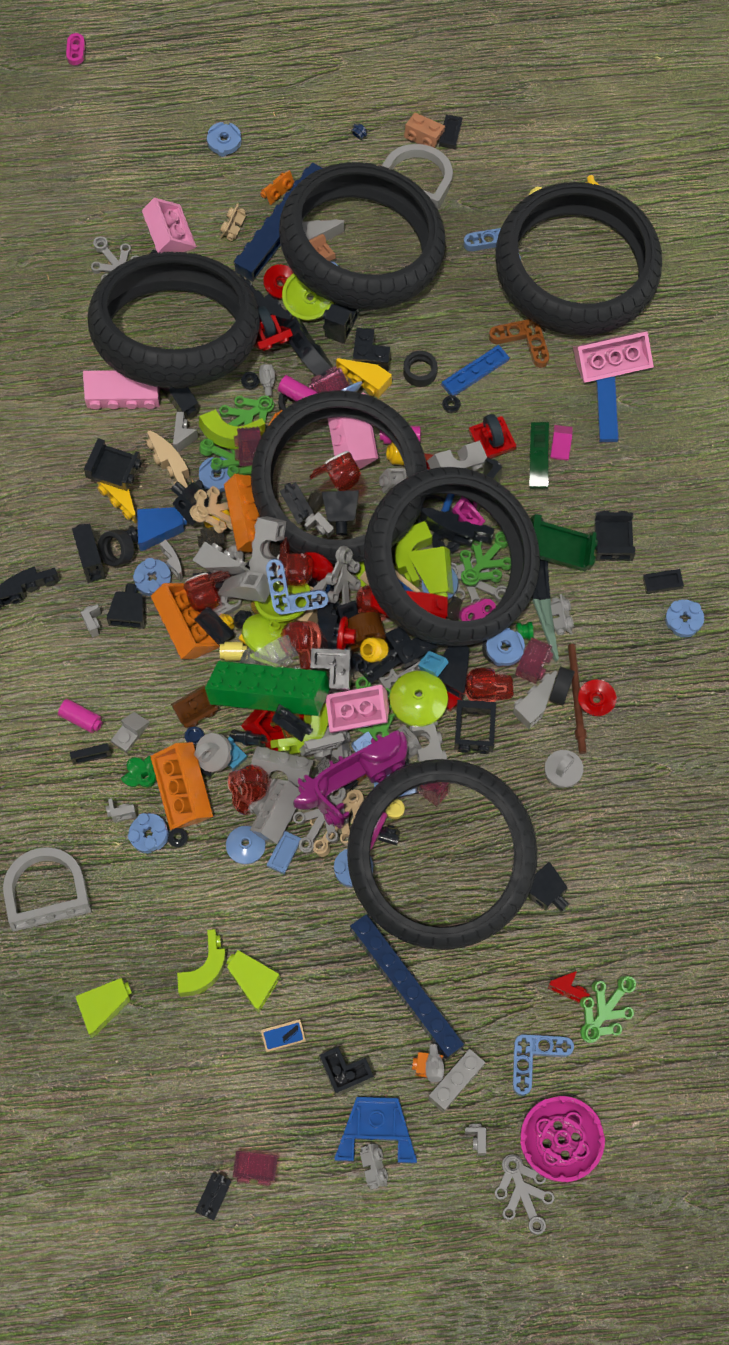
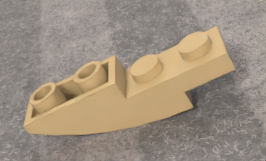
[146,430,190,488]

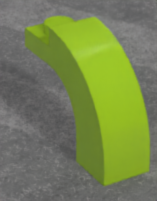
[199,409,265,449]
[395,521,432,587]
[270,703,328,754]
[177,929,226,997]

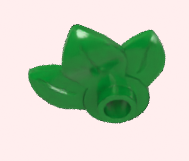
[121,755,156,788]

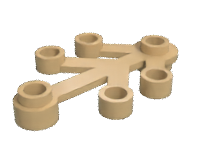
[190,486,233,533]
[310,790,364,857]

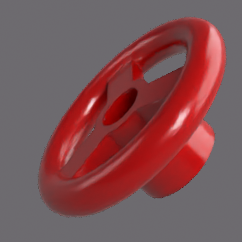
[337,616,356,650]

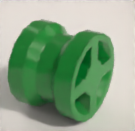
[516,622,534,641]

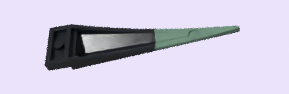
[532,518,559,662]

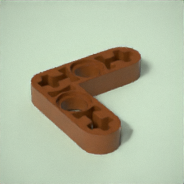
[489,319,549,368]

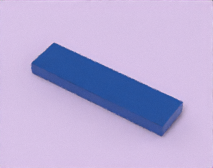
[441,345,510,396]
[596,376,618,442]

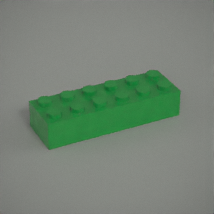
[205,661,330,716]

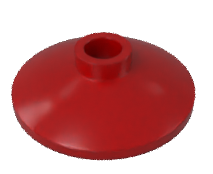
[263,264,293,299]
[300,552,334,581]
[578,680,617,716]

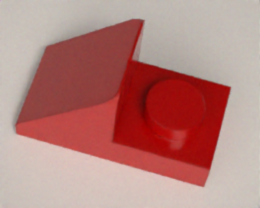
[547,971,590,1004]

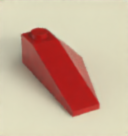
[370,591,448,619]
[241,709,290,751]

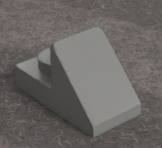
[173,412,198,453]
[111,712,150,753]

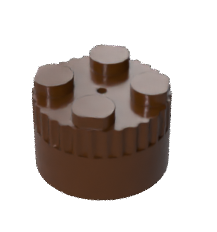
[348,612,386,652]

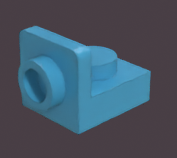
[418,651,449,677]
[228,737,247,771]

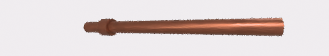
[568,644,587,754]

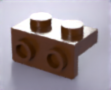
[171,685,219,728]

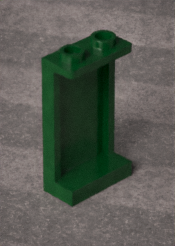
[530,514,598,572]

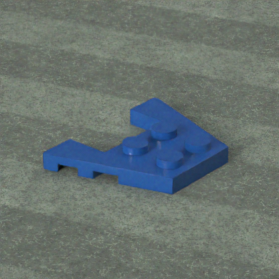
[335,1097,417,1164]

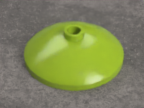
[282,273,334,321]
[254,573,311,622]
[242,614,298,659]
[390,671,448,727]

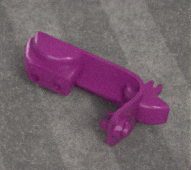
[293,730,408,829]

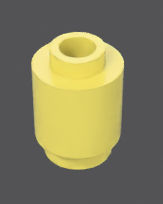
[220,642,247,661]

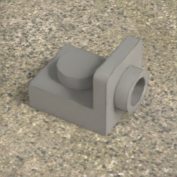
[379,468,406,493]
[304,512,334,538]
[81,605,101,638]
[396,725,422,759]
[106,798,137,823]
[464,1124,486,1156]

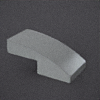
[160,539,183,581]

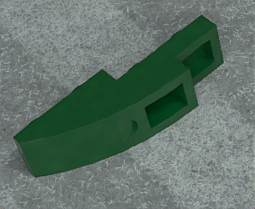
[530,422,549,489]

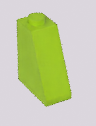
[408,547,454,597]
[226,950,280,1013]
[75,978,132,1038]

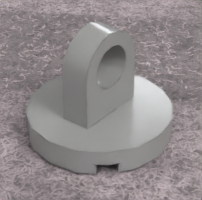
[194,733,232,772]
[544,750,583,788]

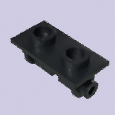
[280,482,314,524]
[361,648,401,684]
[272,704,313,742]
[195,1172,232,1221]

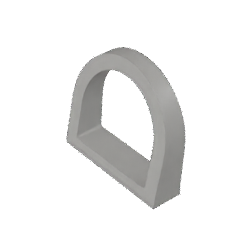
[382,144,453,210]
[3,847,91,932]

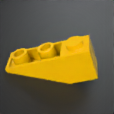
[336,358,392,399]
[97,482,137,523]

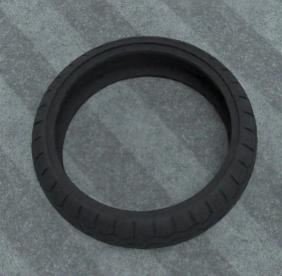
[279,162,445,310]
[495,182,662,336]
[88,252,260,388]
[251,390,427,565]
[363,467,540,646]
[347,759,537,950]

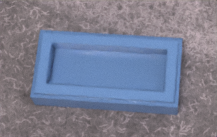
[267,831,302,875]

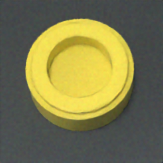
[385,799,405,819]

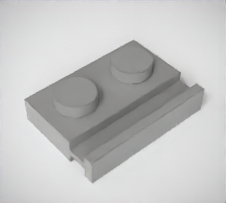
[299,733,345,757]

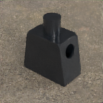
[171,481,209,526]
[322,490,359,535]
[107,583,145,629]
[528,862,570,912]

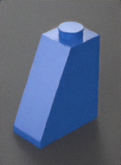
[137,507,187,551]

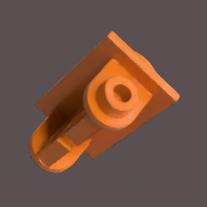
[260,170,294,205]

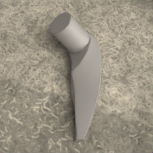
[310,577,327,604]

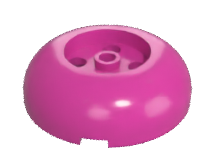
[520,1096,605,1182]

